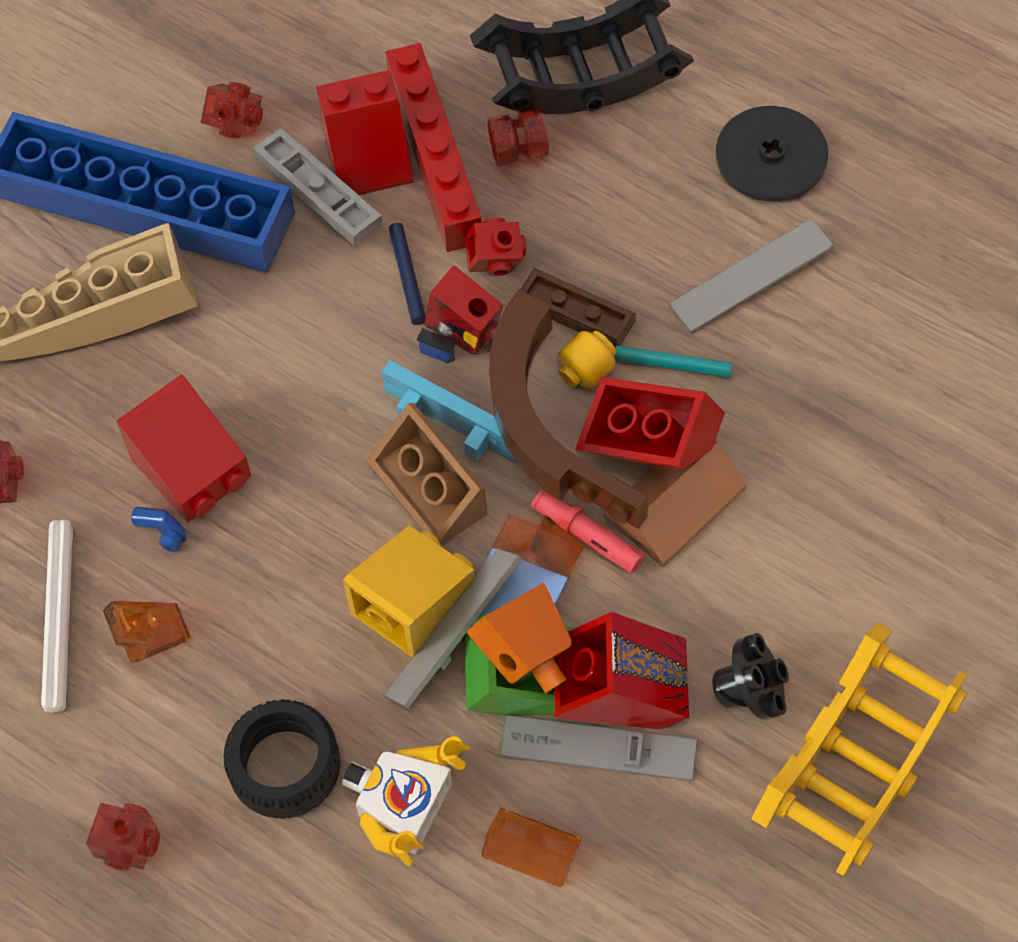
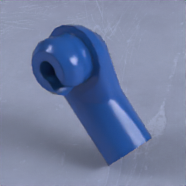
[131,507,186,552]

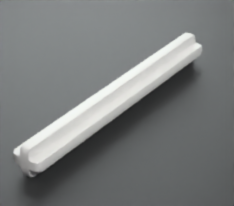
[41,520,73,713]

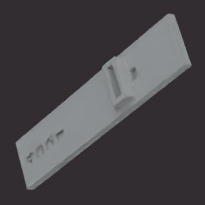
[669,218,834,334]
[384,548,522,709]
[500,715,697,782]

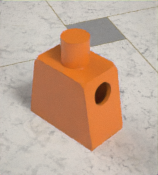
[466,582,572,694]

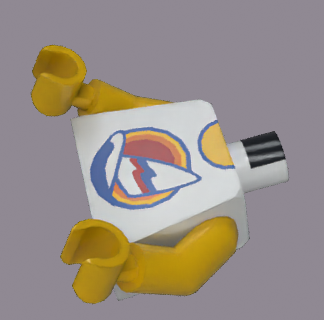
[342,736,471,866]

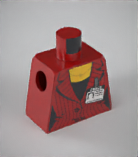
[424,265,503,354]

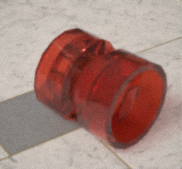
[487,108,549,166]

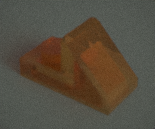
[492,514,583,580]
[102,601,191,663]

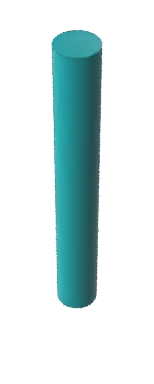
[614,345,732,378]

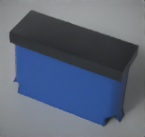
[417,328,456,363]

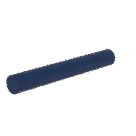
[388,223,426,325]

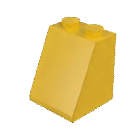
[343,525,475,658]

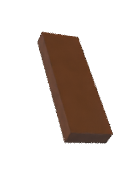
[520,268,636,347]

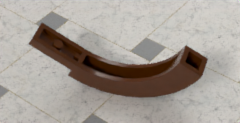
[489,289,648,529]

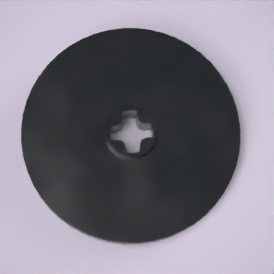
[716,106,828,202]

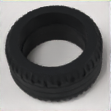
[223,699,340,819]

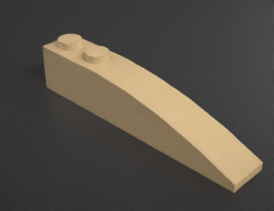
[0,223,198,362]

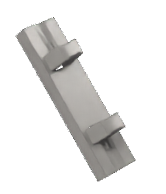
[253,128,382,245]

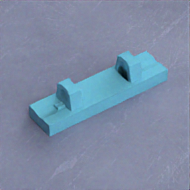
[381,360,517,463]

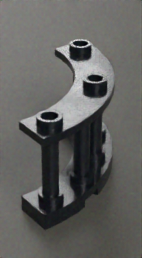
[470,0,694,114]

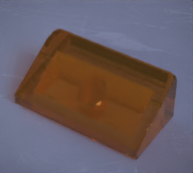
[481,808,582,887]

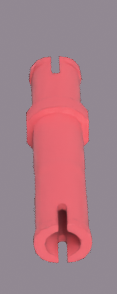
[531,489,646,575]

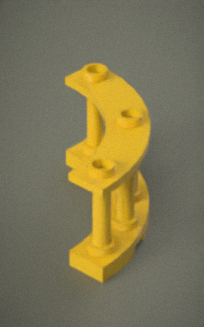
[751,622,968,876]

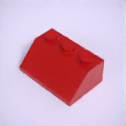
[575,377,725,470]

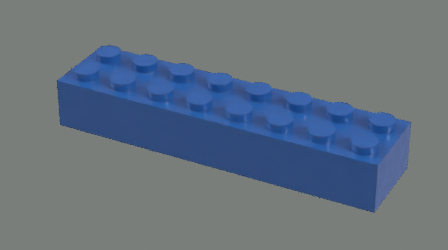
[0,112,295,273]

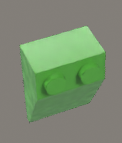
[465,613,576,716]

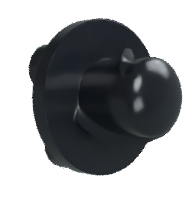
[712,633,789,720]

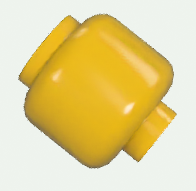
[558,331,616,389]

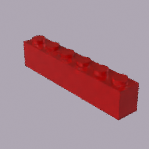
[385,42,482,252]

